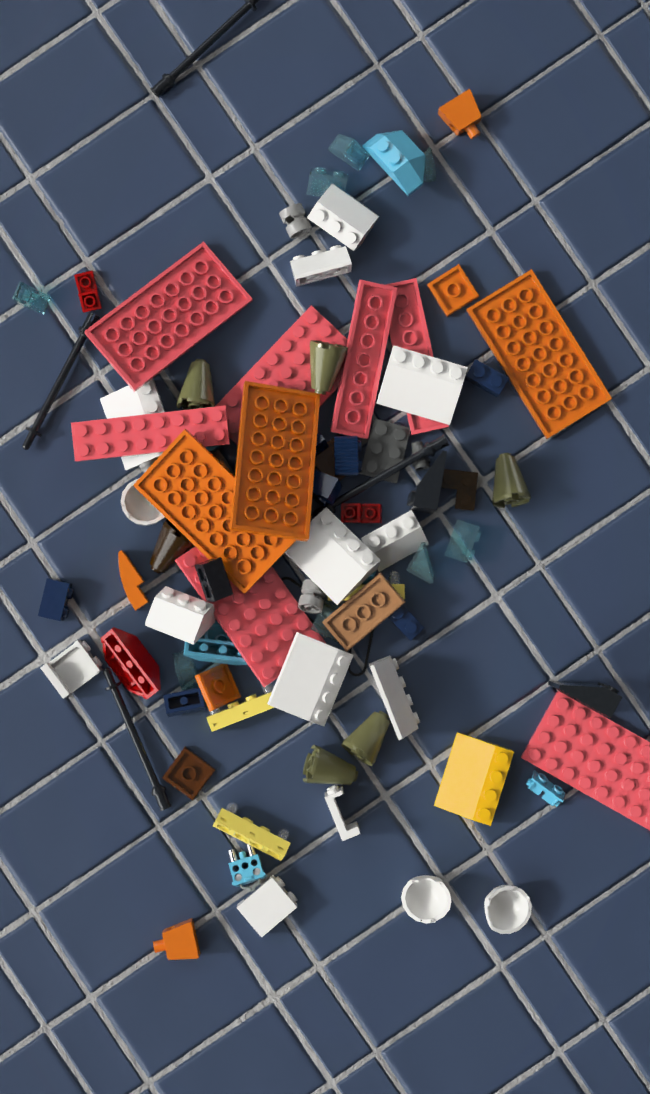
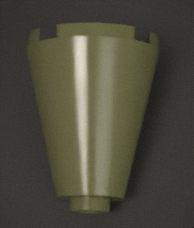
[309,340,348,395]
[177,359,215,410]
[492,453,531,508]
[341,711,390,766]
[303,745,358,785]

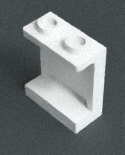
[41,640,103,699]
[325,784,360,841]
[237,875,298,938]

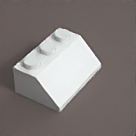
[307,183,379,251]
[290,245,352,287]
[361,510,429,572]
[145,586,215,645]

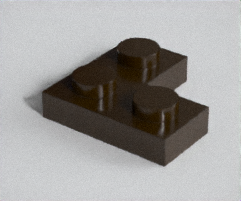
[441,469,478,511]

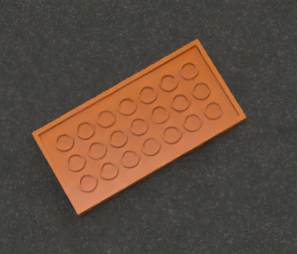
[466,269,612,439]
[230,381,320,542]
[133,429,296,594]

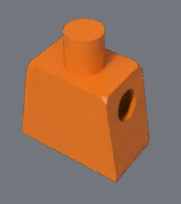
[438,89,482,140]
[153,918,200,960]

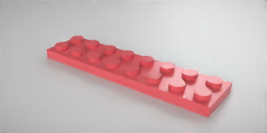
[386,278,449,436]
[330,280,398,439]
[71,406,230,462]

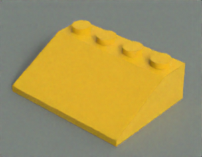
[434,732,514,826]

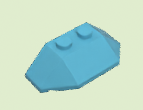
[362,130,426,196]
[183,622,248,665]

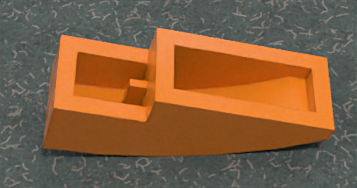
[118,550,150,611]

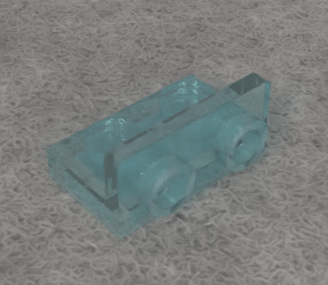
[306,166,349,197]
[444,519,482,563]

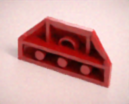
[101,627,161,700]

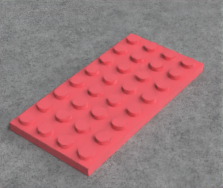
[84,241,253,392]
[215,305,348,446]
[175,546,326,687]
[521,691,650,830]

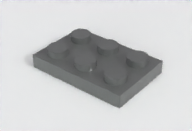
[360,418,411,484]

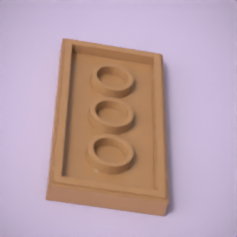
[322,572,406,652]

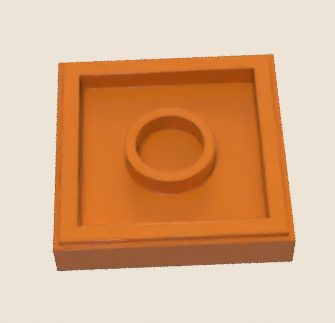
[427,264,479,317]
[195,664,241,711]

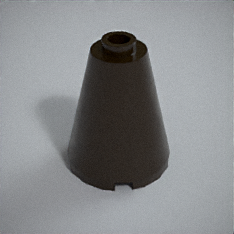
[150,519,194,574]

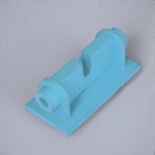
[525,770,565,807]

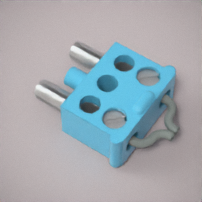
[228,844,267,892]

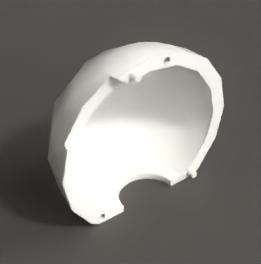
[121,479,165,526]
[401,875,451,923]
[484,885,532,934]

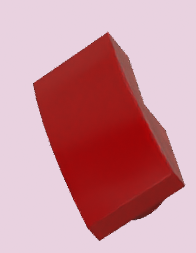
[74,270,102,313]
[341,503,382,523]

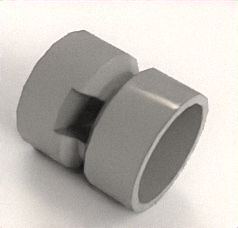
[279,203,312,239]
[298,579,326,614]

